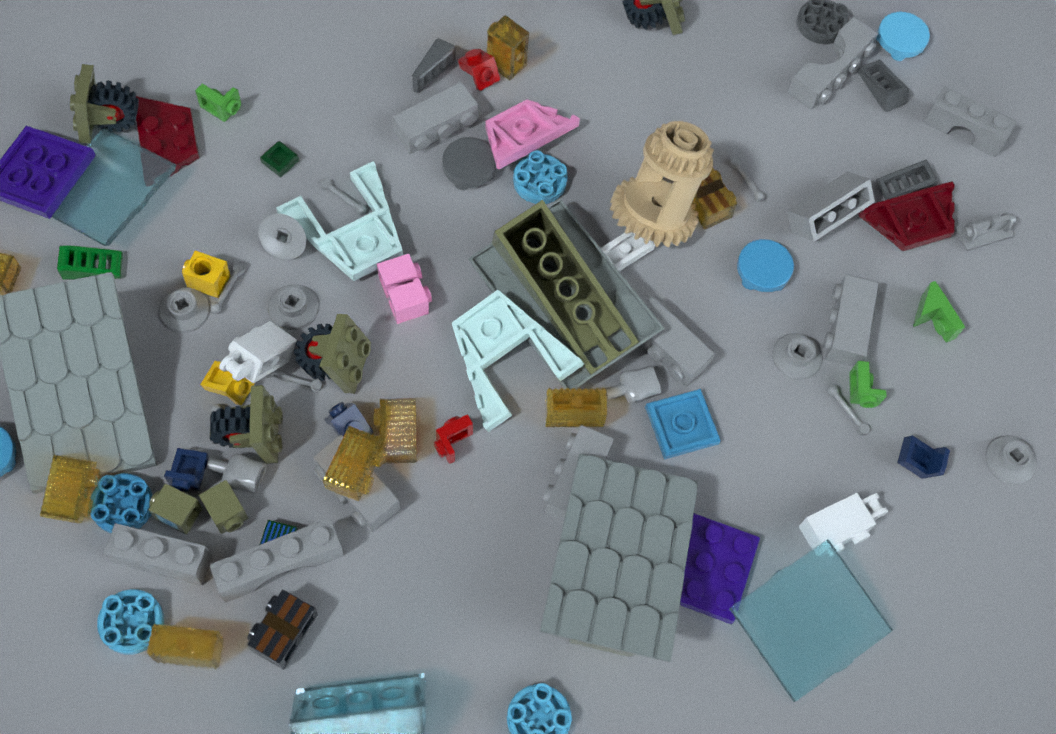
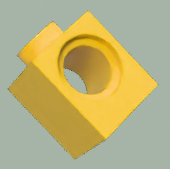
[182,250,231,298]

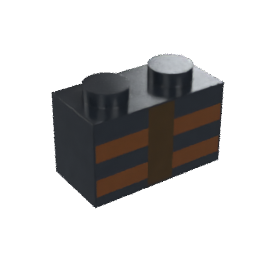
[247,589,318,670]

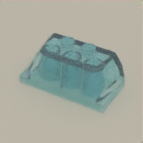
[289,673,426,734]

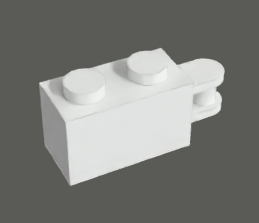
[219,321,297,383]
[799,493,889,558]

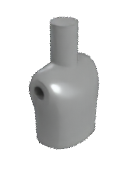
[605,365,661,404]
[207,453,266,493]

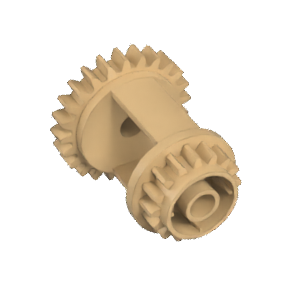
[610,121,714,248]

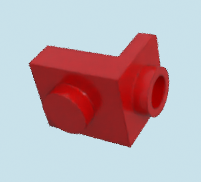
[457,49,500,90]
[433,414,473,464]

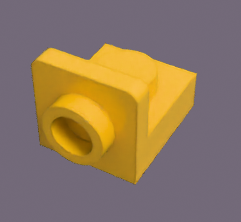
[200,361,255,406]

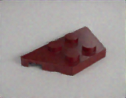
[136,96,199,189]
[858,181,955,251]

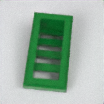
[57,245,123,280]

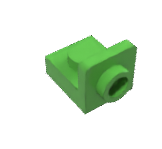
[195,83,241,122]
[849,361,887,408]

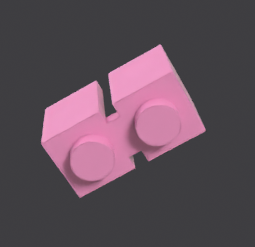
[377,254,432,324]

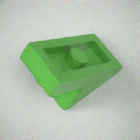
[913,281,965,343]

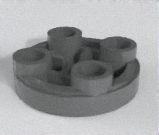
[797,0,848,44]
[442,137,496,190]

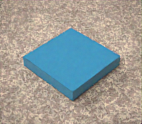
[645,389,721,460]

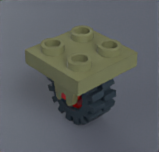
[623,0,685,35]
[70,64,139,144]
[294,314,371,394]
[209,385,283,464]

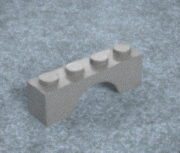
[787,16,878,110]
[209,518,344,603]

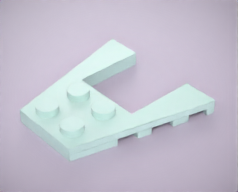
[276,161,403,281]
[452,290,584,432]

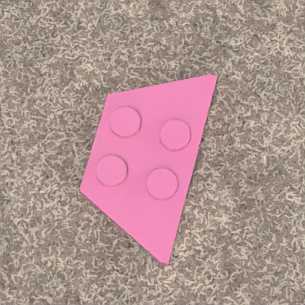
[485,99,580,169]

